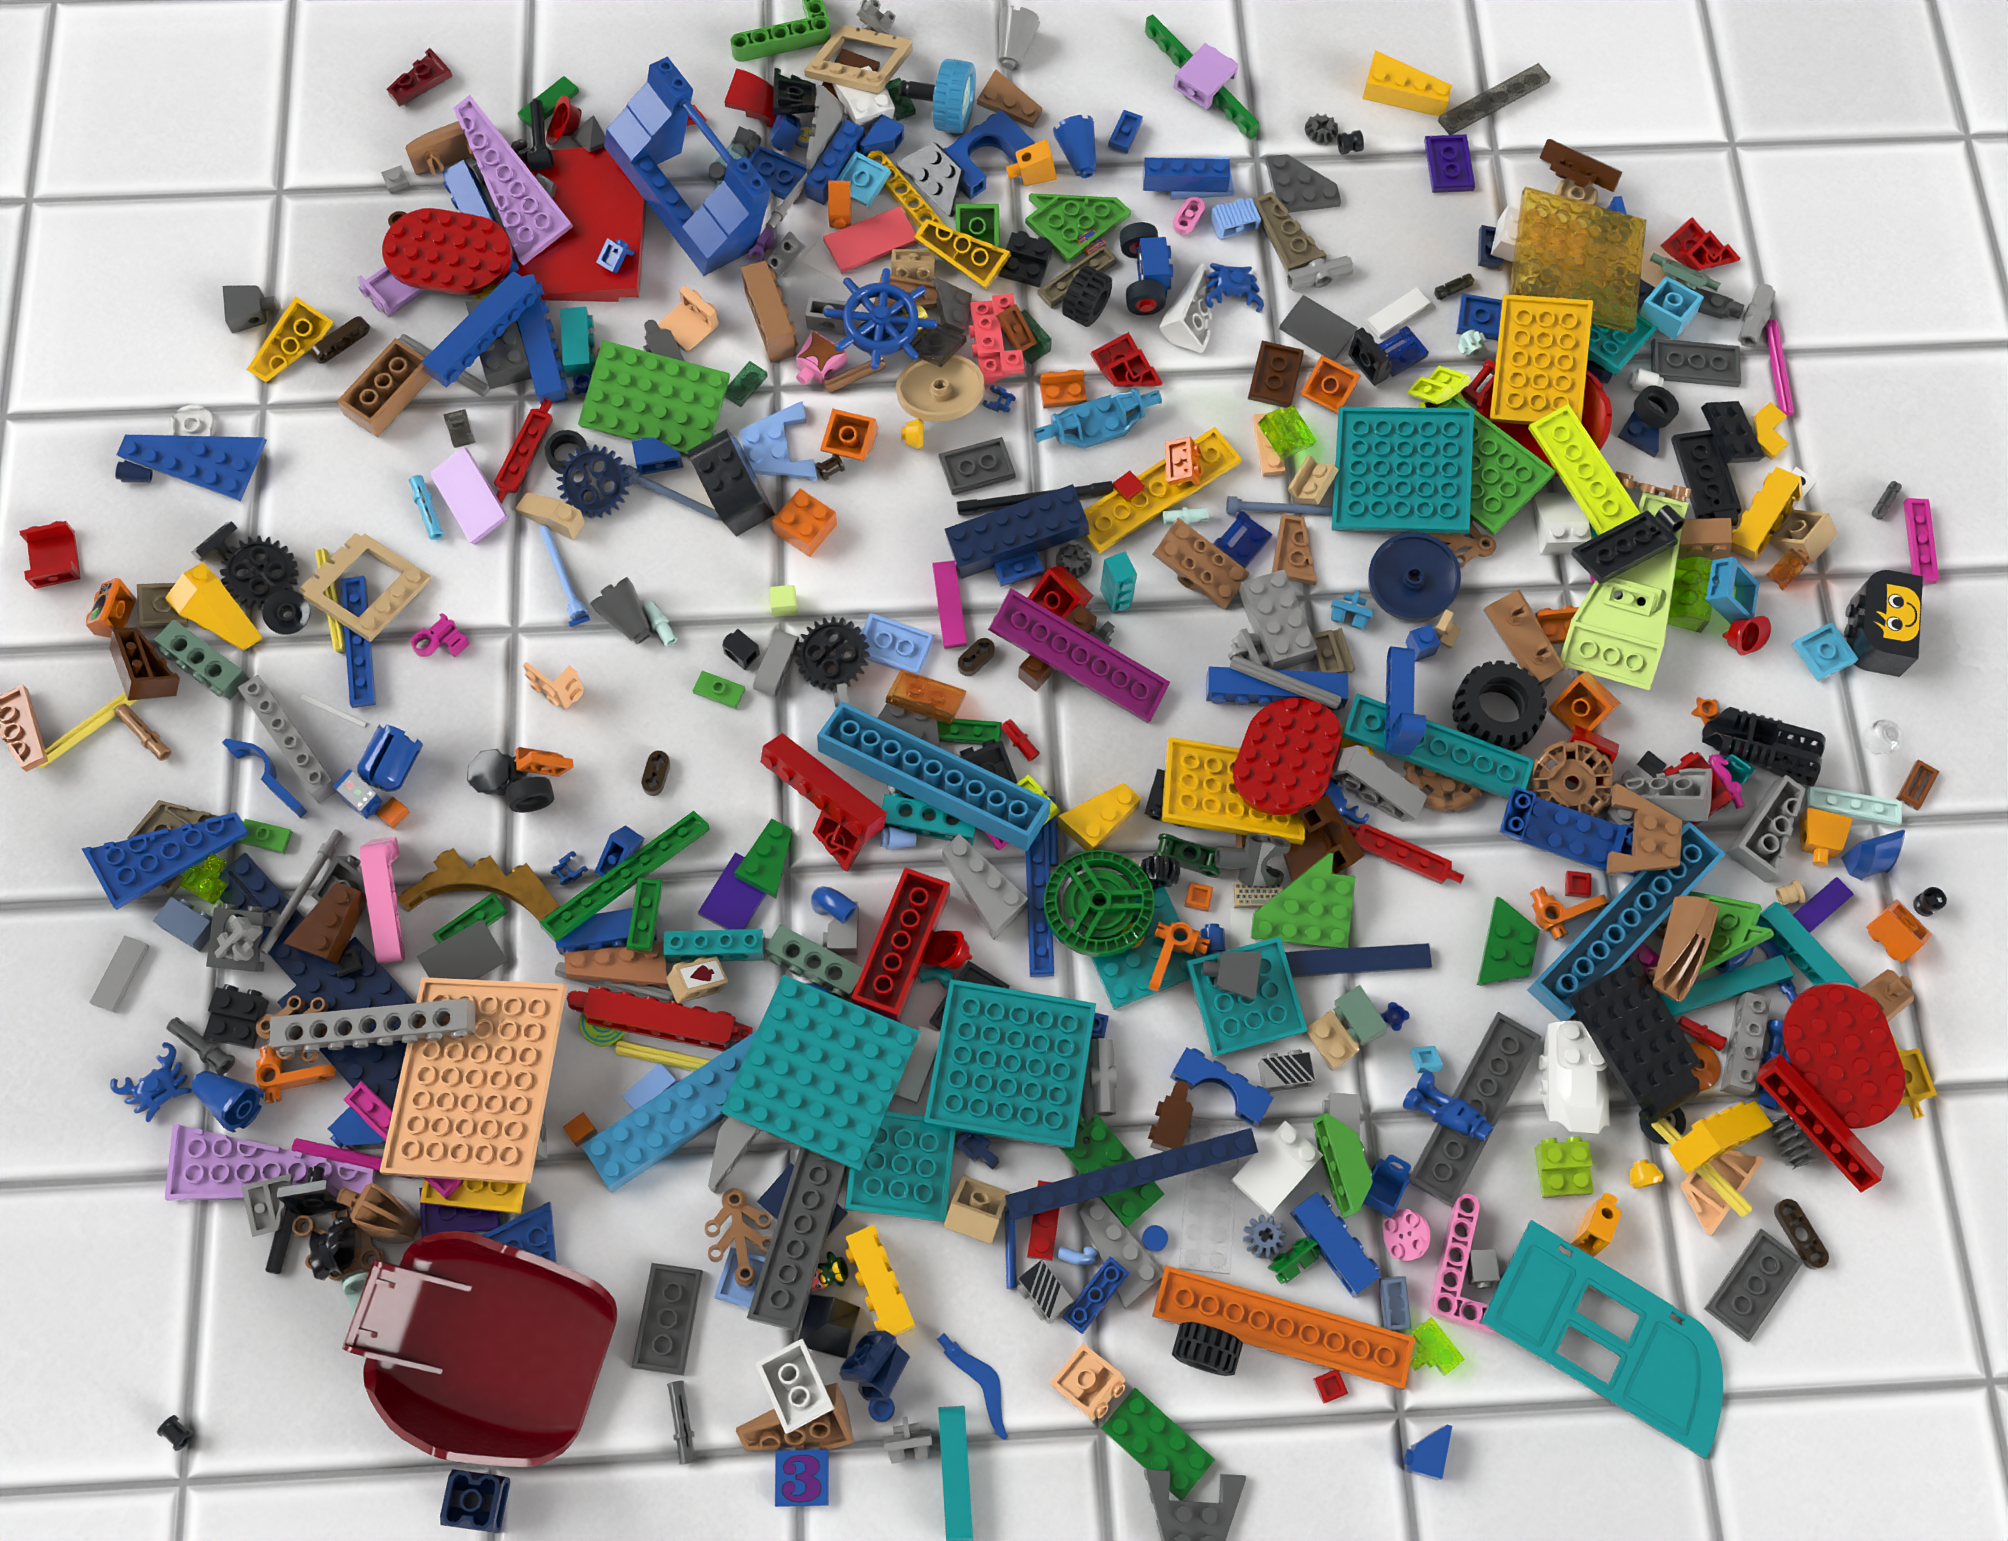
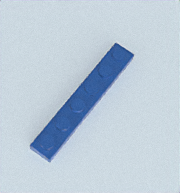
[341,576,376,708]

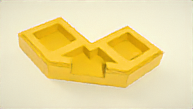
[1754,402,1789,459]

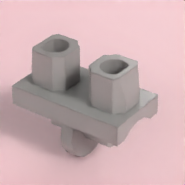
[856,0,896,34]
[766,232,806,276]
[1228,628,1269,667]
[214,917,263,961]
[884,1416,932,1464]

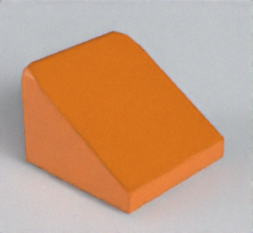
[375,797,410,829]
[563,1112,598,1147]

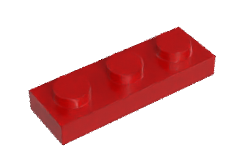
[1027,1180,1060,1261]

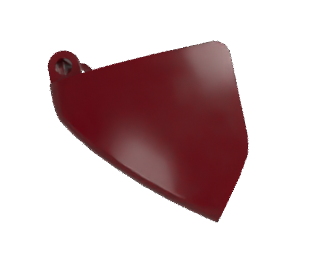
[342,1231,617,1467]

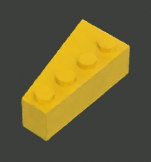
[1731,467,1802,561]

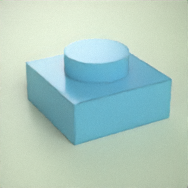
[1410,1046,1443,1073]

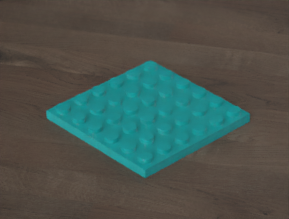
[1332,407,1474,534]
[720,975,921,1172]
[924,979,1096,1150]

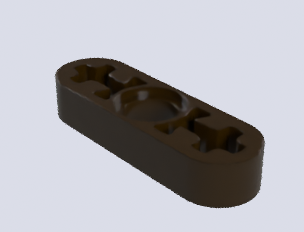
[310,316,370,364]
[1774,1199,1829,1270]

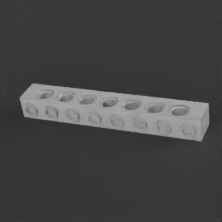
[270,998,475,1055]

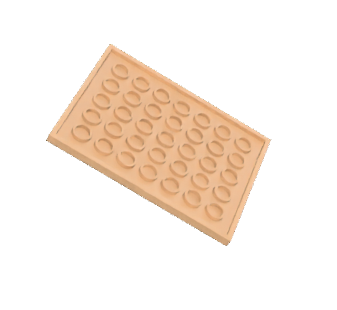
[380,977,567,1184]

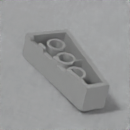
[1331,745,1427,822]
[1727,775,1806,882]
[942,834,1028,940]

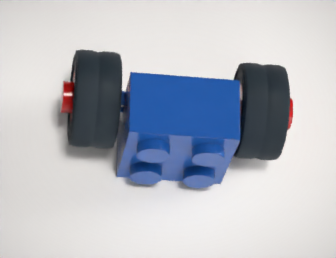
[1120,222,1173,316]

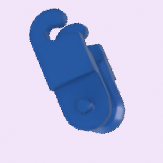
[982,385,1016,412]
[551,851,588,886]

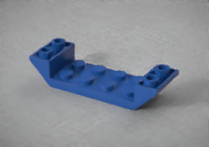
[1499,786,1637,877]

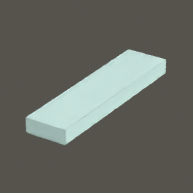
[1805,786,1903,826]

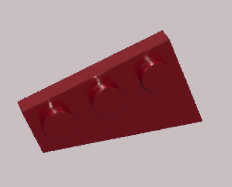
[386,48,453,107]

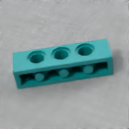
[881,793,976,845]
[664,929,765,963]

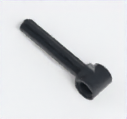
[527,98,554,172]

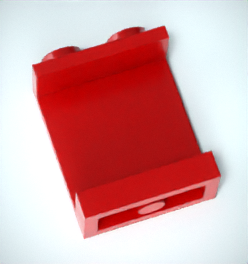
[19,521,81,589]
[1661,752,1735,826]

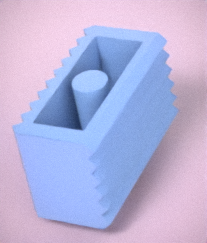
[1211,198,1261,239]

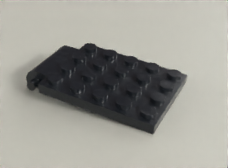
[1568,957,1701,1123]

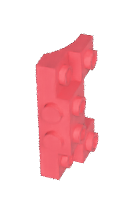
[969,293,1025,384]

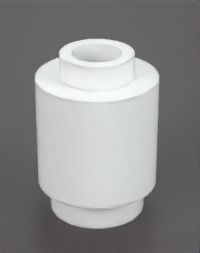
[1628,368,1664,392]

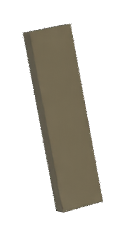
[1037,245,1117,308]

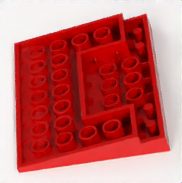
[513,147,647,302]

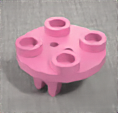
[1382,1209,1430,1261]

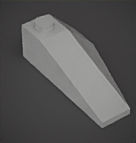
[1606,768,1712,822]

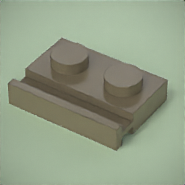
[1312,627,1355,673]

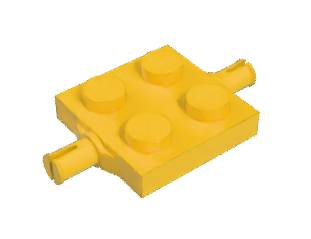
[1893,1036,1937,1119]

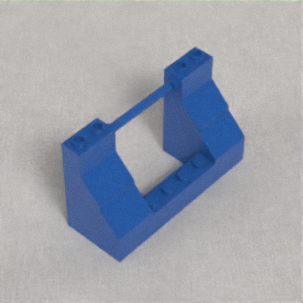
[604,56,771,276]

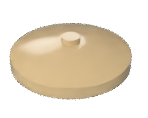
[896,354,985,422]

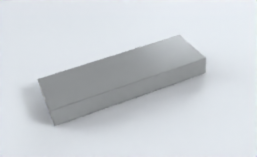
[89,936,149,1013]

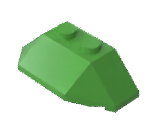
[1313,1113,1373,1219]

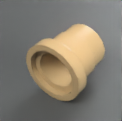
[1776,880,1805,905]

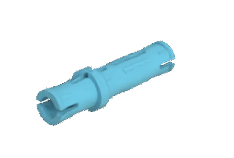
[409,475,444,540]

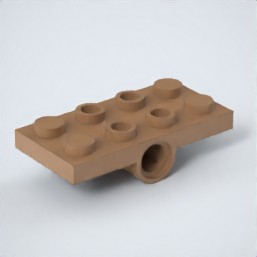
[1152,518,1250,609]

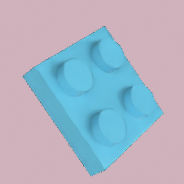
[836,151,892,208]
[1792,622,1859,682]

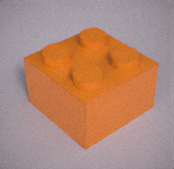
[772,488,837,557]

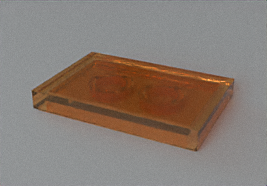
[885,669,966,724]

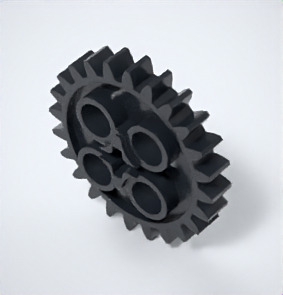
[220,536,299,610]
[795,616,870,692]

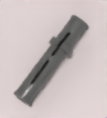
[667,1380,697,1465]

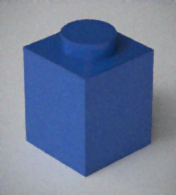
[1405,624,1441,662]

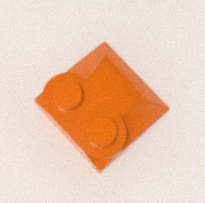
[1300,355,1361,414]

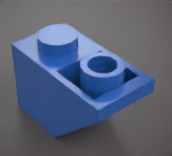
[859,114,904,157]

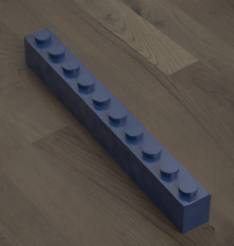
[1004,1128,1259,1221]

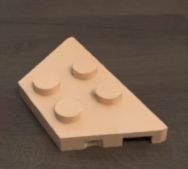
[1680,1150,1764,1236]

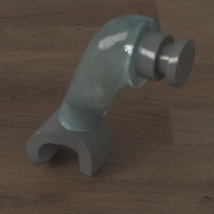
[709,126,761,185]

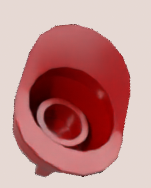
[546,96,582,145]
[1722,616,1771,656]
[923,930,972,969]

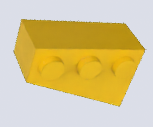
[1057,782,1141,851]

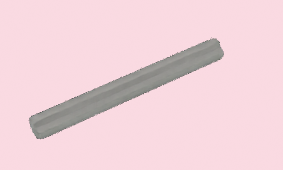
[398,334,490,397]
[1230,656,1341,709]
[555,962,673,1003]

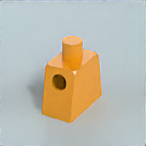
[1006,139,1057,186]
[1799,807,1852,867]
[1571,1193,1622,1257]

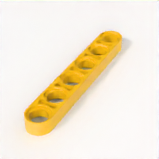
[867,150,947,228]

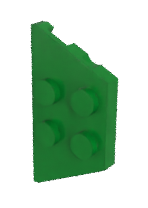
[1477,897,1540,986]

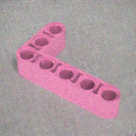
[360,837,405,964]
[1429,1194,1497,1335]

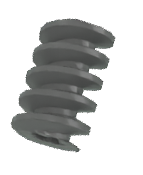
[1770,1114,1818,1170]

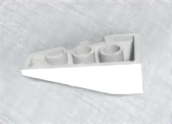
[1159,263,1215,353]

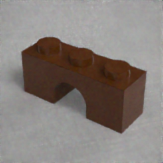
[1298,794,1365,874]

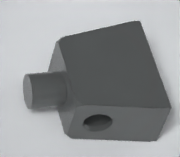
[222,285,278,333]
[1202,952,1262,1001]

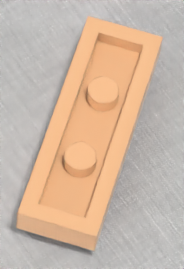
[1252,412,1286,477]

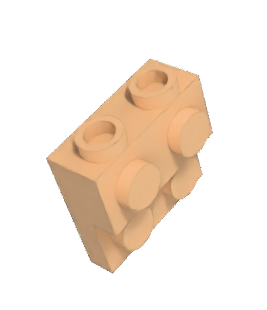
[1050,1343,1126,1421]

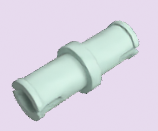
[1162,507,1209,525]
[642,601,678,646]

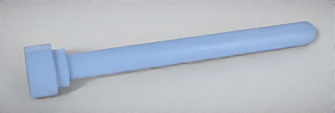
[540,525,588,620]

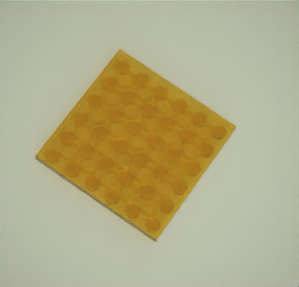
[1509,186,1647,333]

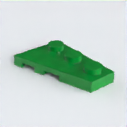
[734,818,792,899]

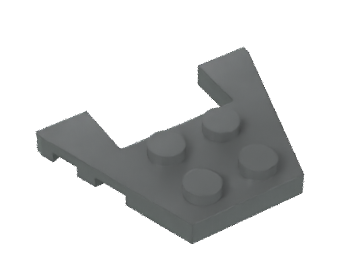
[877,699,940,748]
[1144,1469,1246,1541]

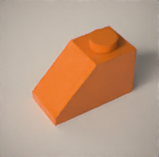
[828,180,852,229]

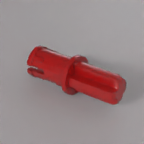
[1001,719,1040,762]
[1677,1016,1727,1052]

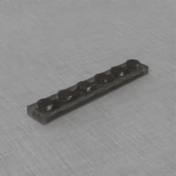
[1438,63,1551,135]

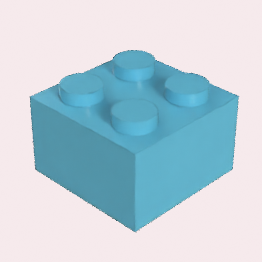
[1639,276,1704,340]

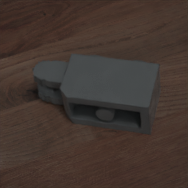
[643,319,685,361]

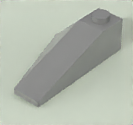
[806,85,848,176]

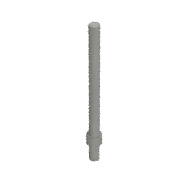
[765,172,808,231]
[258,829,343,955]

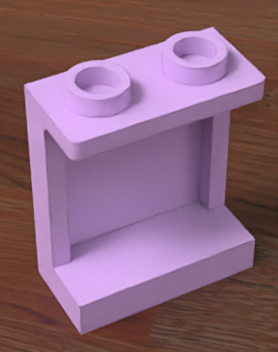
[1174,43,1239,109]
[357,266,426,317]

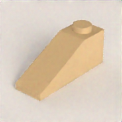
[514,492,585,541]

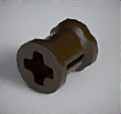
[816,454,845,481]

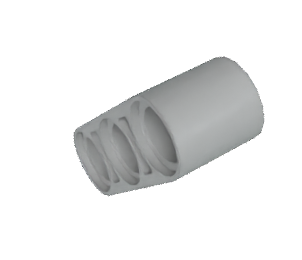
[753,630,800,696]

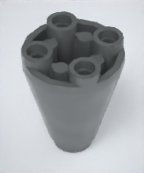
[590,577,651,644]

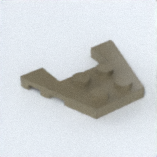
[127,800,217,897]

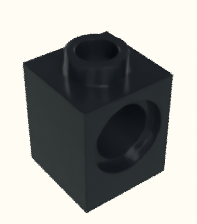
[722,629,760,670]

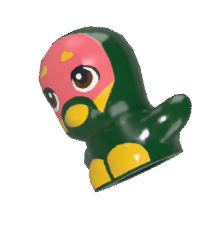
[811,1251,849,1291]

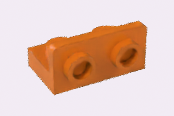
[1040,369,1087,408]
[1165,436,1202,486]
[1535,606,1579,644]
[516,747,574,777]

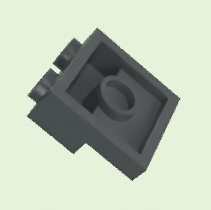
[311,855,366,902]

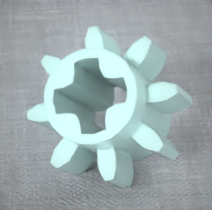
[1457,330,1487,357]

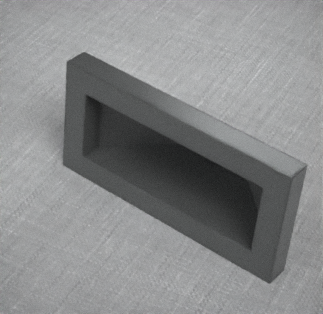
[570,115,605,152]

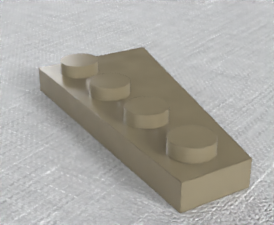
[1253,192,1327,273]

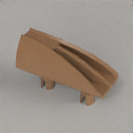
[405,121,476,175]
[1483,589,1566,684]
[1646,896,1720,1002]
[1860,969,1914,1022]
[337,1183,421,1244]

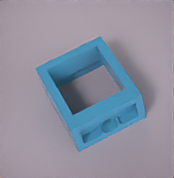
[1706,557,1760,624]

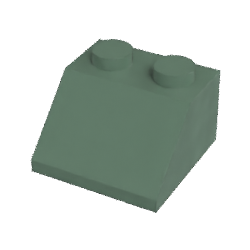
[1333,985,1388,1046]

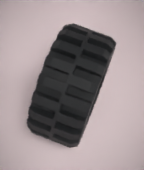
[1452,660,1547,751]

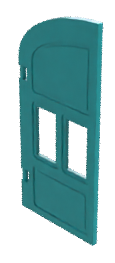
[1481,1220,1723,1459]

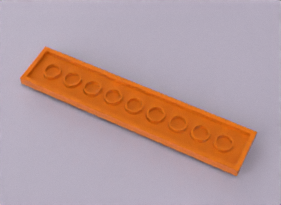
[1152,1265,1415,1390]

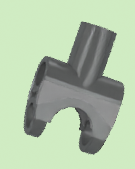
[1215,833,1291,886]

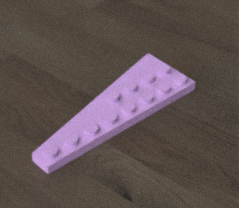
[453,95,574,266]
[165,1124,375,1201]

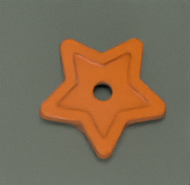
[1691,697,1720,725]

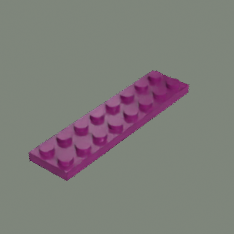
[988,588,1170,723]

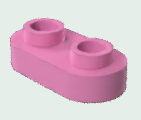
[1173,197,1205,235]

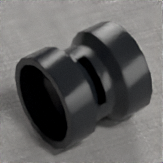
[1337,130,1364,155]
[1913,887,1947,917]

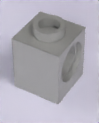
[1466,1249,1500,1289]

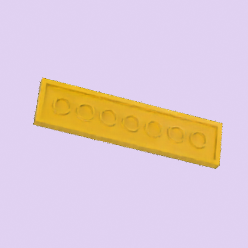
[1084,427,1242,555]

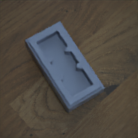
[1378,1276,1412,1331]

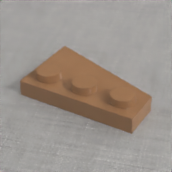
[977,69,1042,128]
[874,274,938,312]
[1272,514,1317,585]

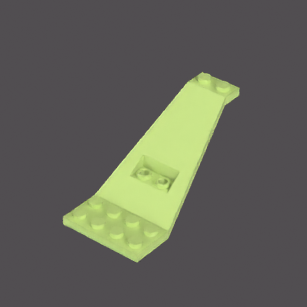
[1560,492,1689,690]

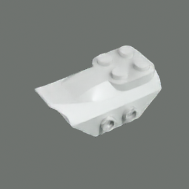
[1539,1021,1612,1134]

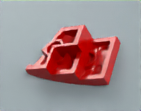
[724,68,777,128]
[1660,217,1741,271]
[1090,332,1163,387]
[812,810,864,872]

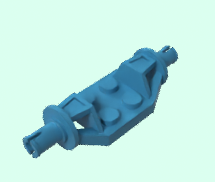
[1033,388,1162,449]

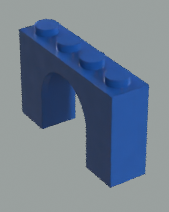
[943,110,1035,200]

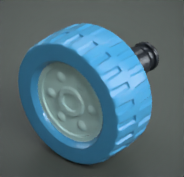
[899,59,976,134]

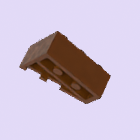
[109,627,180,701]
[284,882,367,965]

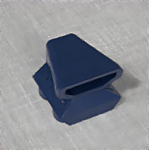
[839,1331,910,1401]
[440,1469,511,1533]

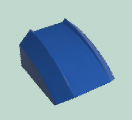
[1841,830,1905,881]

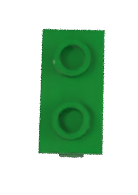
[1267,1237,1321,1284]

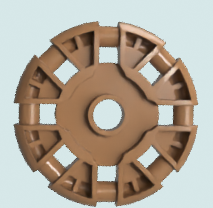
[1528,740,1615,817]
[1403,761,1484,812]

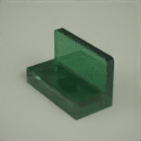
[1005,309,1052,364]

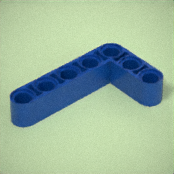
[1385,646,1426,755]

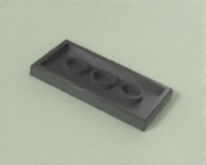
[1651,338,1741,387]
[1704,1228,1804,1342]
[631,1263,703,1376]

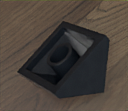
[798,1294,860,1359]

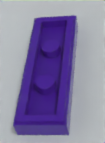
[1793,877,1854,933]

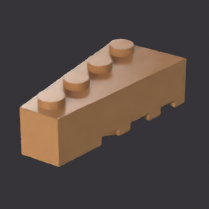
[1677,518,1732,561]

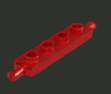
[494,398,553,504]
[1345,823,1464,885]

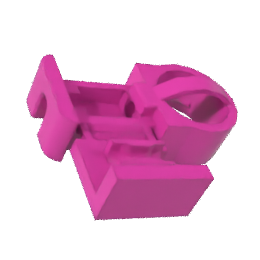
[411,613,470,657]

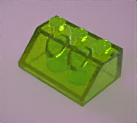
[1667,556,1717,633]

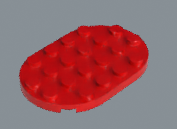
[382,208,512,296]
[1233,697,1342,815]
[1782,982,1906,1129]

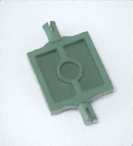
[1649,252,1721,292]

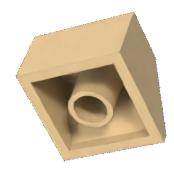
[1769,510,1838,564]
[944,1175,1010,1244]

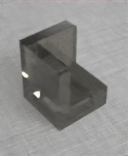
[443,409,476,448]

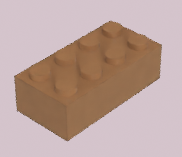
[741,260,798,363]
[337,338,432,437]

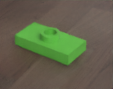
[693,671,746,709]
[238,819,293,854]

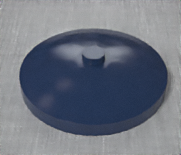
[1368,532,1461,621]

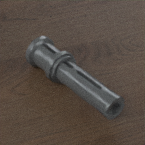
[166,1017,235,1075]

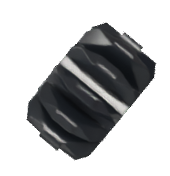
[1140,855,1180,888]

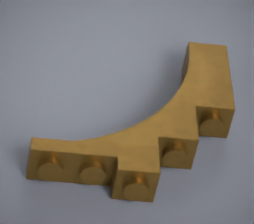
[398,848,560,922]

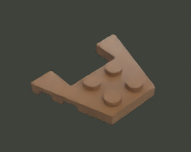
[1606,784,1682,875]

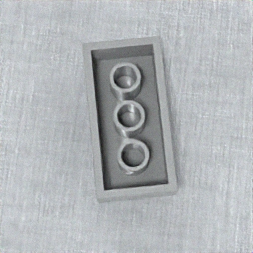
[1238,569,1317,670]

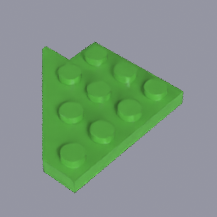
[1025,193,1131,264]
[1250,853,1356,948]
[1688,891,1774,975]

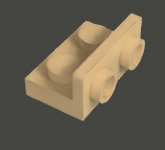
[891,249,935,282]
[1288,456,1339,505]
[1305,1009,1360,1071]

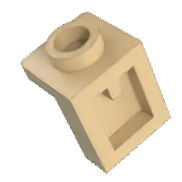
[1435,609,1461,648]

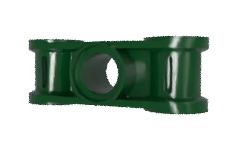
[1153,833,1220,878]

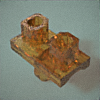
[1766,548,1809,591]

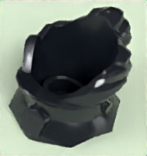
[467,749,529,796]
[309,1217,357,1281]

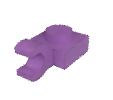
[748,227,776,262]

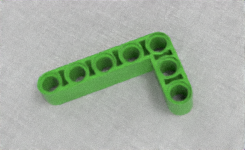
[730,0,831,62]

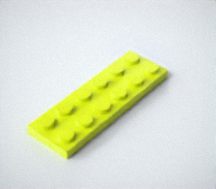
[1528,404,1641,535]

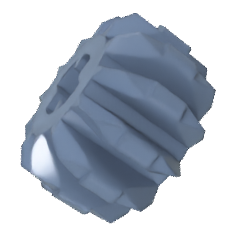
[1243,1215,1286,1259]

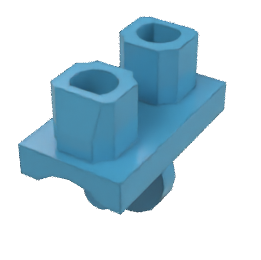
[1330,589,1373,630]

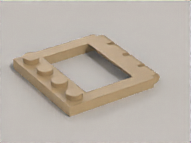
[804,25,913,94]
[299,533,431,642]

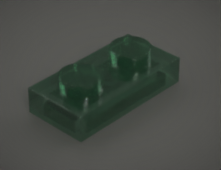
[885,77,916,121]
[725,361,768,407]

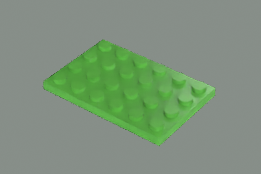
[578,340,731,455]
[1438,395,1555,536]

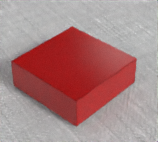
[1112,471,1145,502]
[1565,871,1591,898]
[1313,1370,1349,1404]

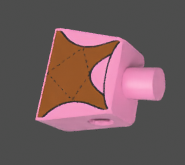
[796,330,847,385]

